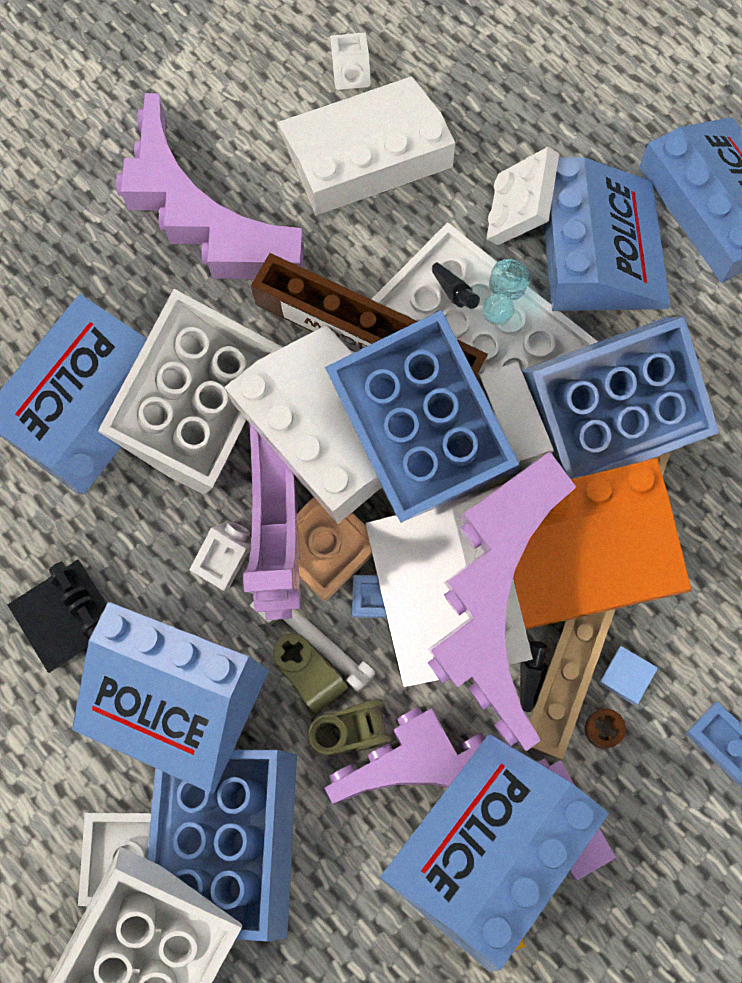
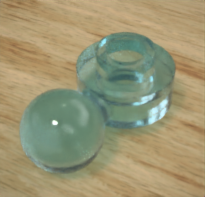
[483,259,530,325]

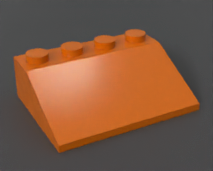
[513,458,691,629]

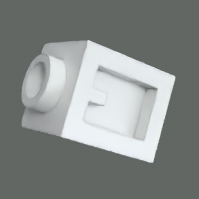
[330,32,371,90]
[190,522,251,591]

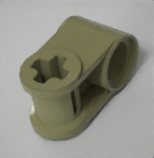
[273,633,348,716]
[308,699,393,758]

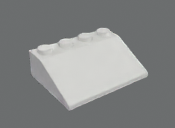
[277,76,455,215]
[98,289,282,495]
[224,325,382,524]
[365,491,533,687]
[47,847,242,983]

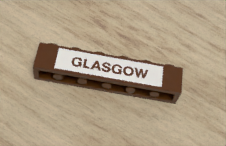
[251,253,488,381]

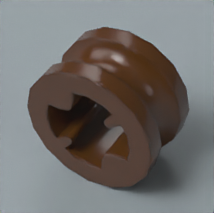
[584,708,626,749]

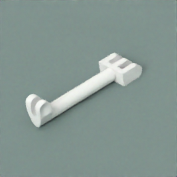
[249,601,375,693]

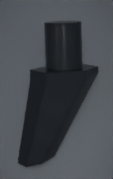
[432,262,480,309]
[520,641,548,712]

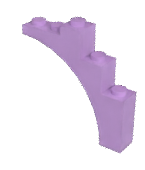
[116,93,304,279]
[243,423,302,620]
[427,451,576,751]
[325,707,616,880]

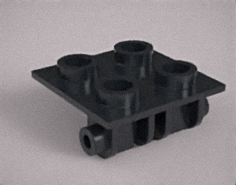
[7,559,107,673]

